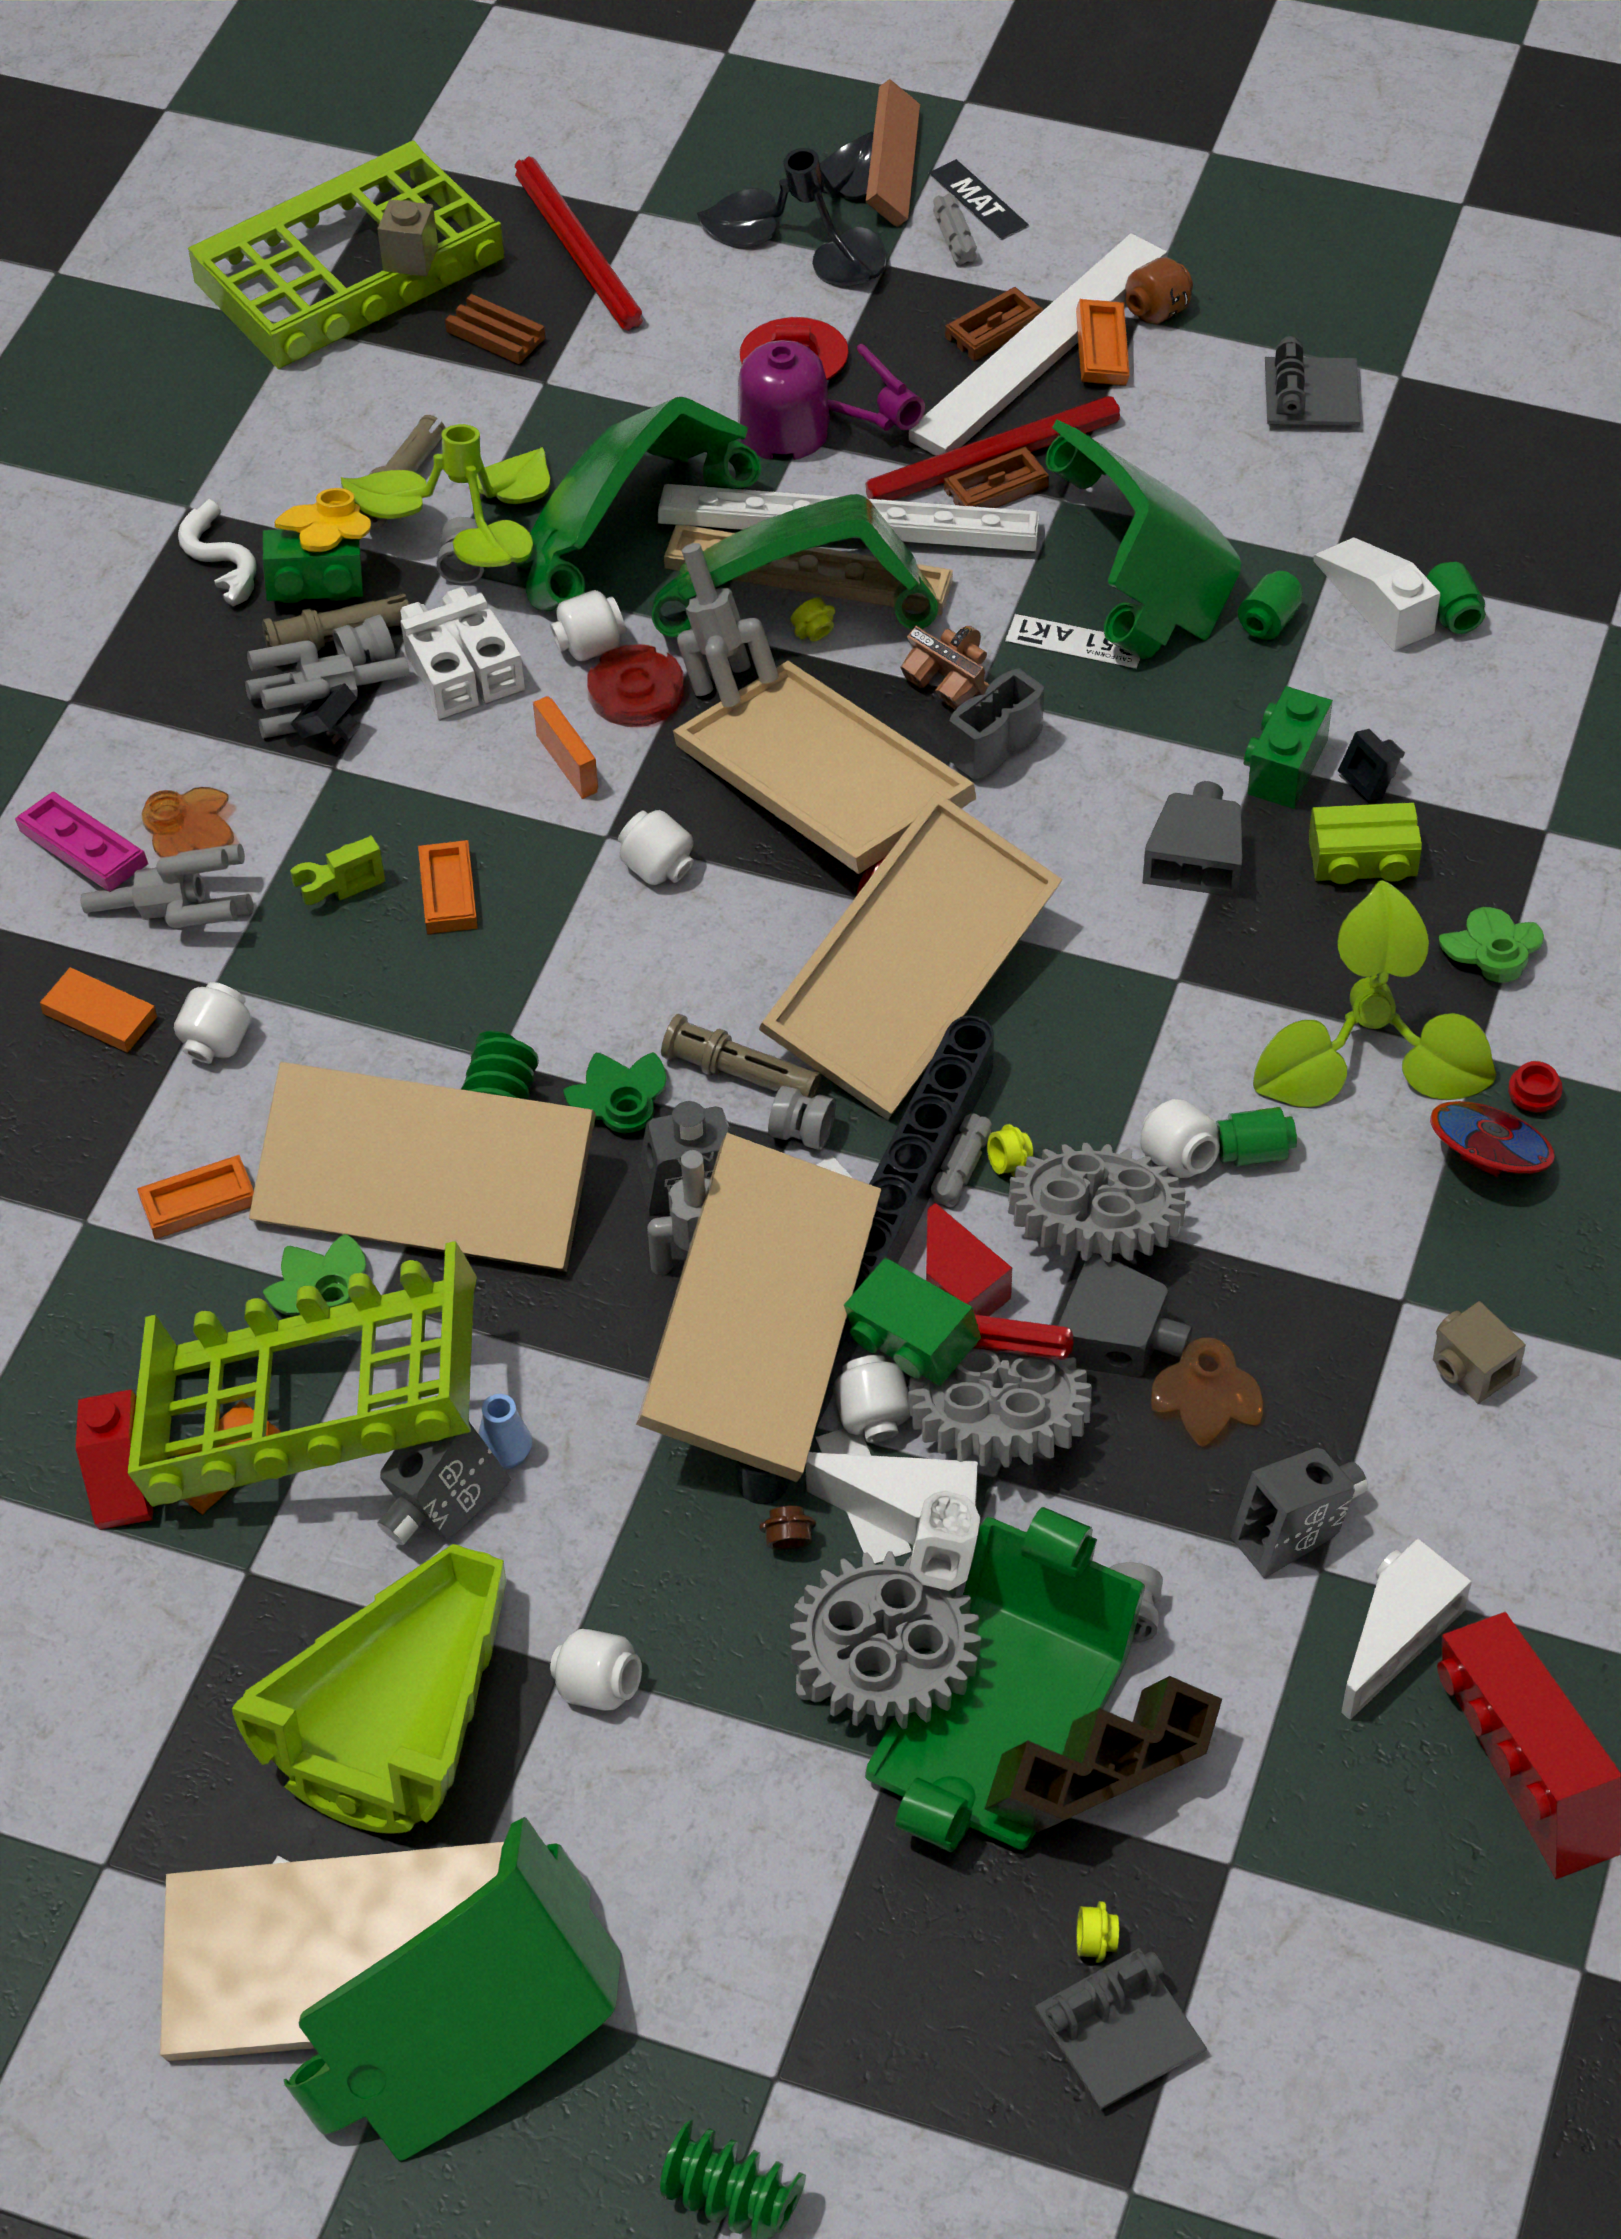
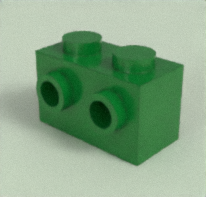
[263,529,363,603]
[1243,686,1333,809]
[844,1257,981,1386]

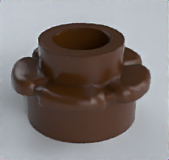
[759,1506,816,1550]

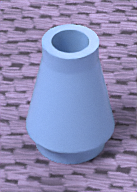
[478,1394,532,1469]

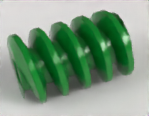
[461,1031,539,1100]
[660,2120,806,2239]

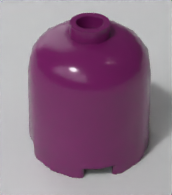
[738,340,830,460]

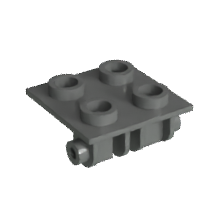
[1265,336,1360,425]
[1035,1948,1207,2110]

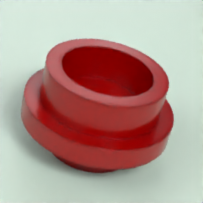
[1508,1061,1563,1112]

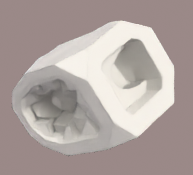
[909,1491,980,1591]

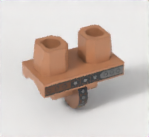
[900,626,990,710]

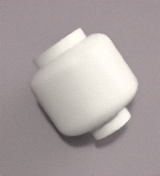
[550,590,626,661]
[618,810,694,885]
[174,982,251,1064]
[1140,1099,1220,1178]
[833,1355,910,1443]
[550,1629,642,1711]

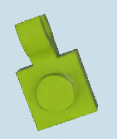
[290,835,386,905]

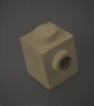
[377,199,438,276]
[1433,1301,1526,1404]

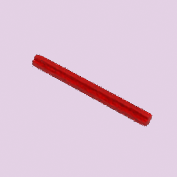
[515,156,643,331]
[865,396,1120,501]

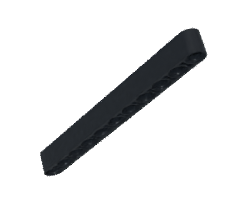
[736,1015,994,1504]

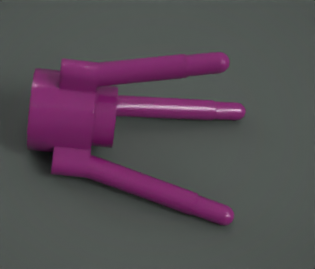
[828,344,925,431]

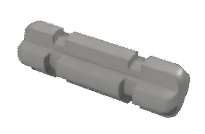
[933,193,977,265]
[931,1113,992,1207]

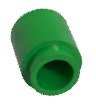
[1426,562,1486,634]
[1238,571,1303,640]
[1216,1107,1297,1167]

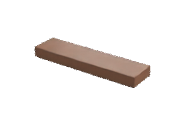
[866,79,920,227]

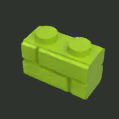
[1309,803,1422,884]

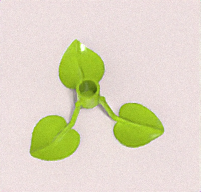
[341,424,550,567]
[1253,880,1497,1107]

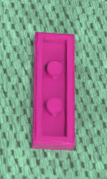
[15,791,149,892]

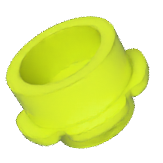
[790,597,836,642]
[987,1124,1033,1177]
[1076,1901,1119,1963]

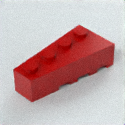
[1437,1611,1621,1880]

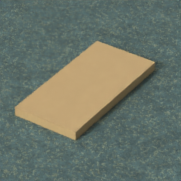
[673,661,977,874]
[759,791,1063,1120]
[249,1062,596,1272]
[636,1133,881,1482]
[160,1842,504,2061]

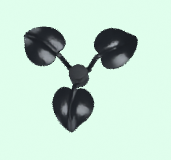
[697,132,886,286]

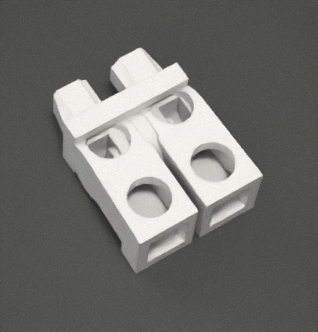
[400,587,525,720]

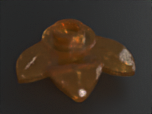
[142,787,234,858]
[1151,1338,1263,1447]

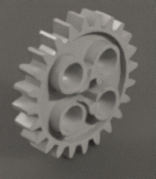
[1008,1143,1186,1262]
[908,1348,1092,1467]
[789,1551,981,1730]

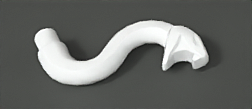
[178,499,257,606]

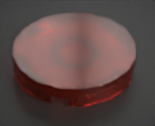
[587,644,684,727]

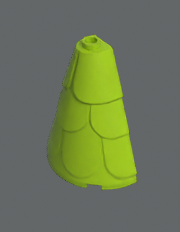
[232,1544,506,1833]

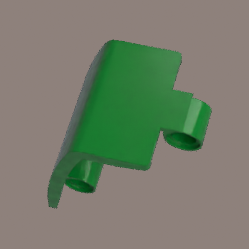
[516,396,761,611]
[1046,419,1241,659]
[652,494,938,637]
[865,1507,1145,1853]
[284,1817,621,2161]

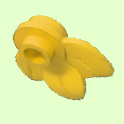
[274,488,371,552]

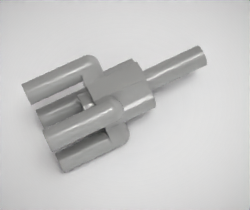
[677,543,779,707]
[245,640,409,739]
[80,844,254,928]
[647,1150,710,1275]

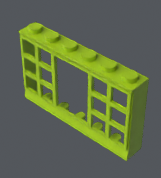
[188,140,504,369]
[128,1241,477,1507]

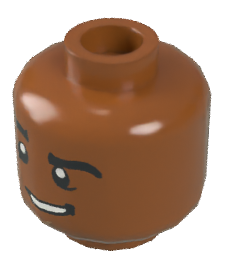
[1125,257,1193,324]

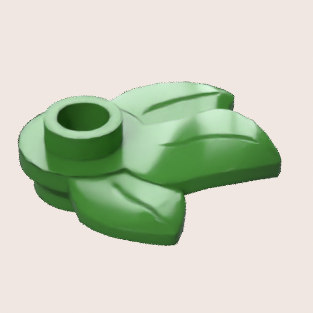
[1439,907,1544,982]
[263,1234,366,1316]

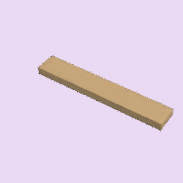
[664,525,953,615]

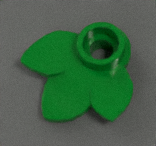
[563,1052,666,1133]

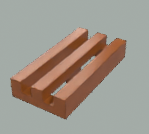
[945,287,1043,361]
[445,294,546,364]
[944,447,1049,508]

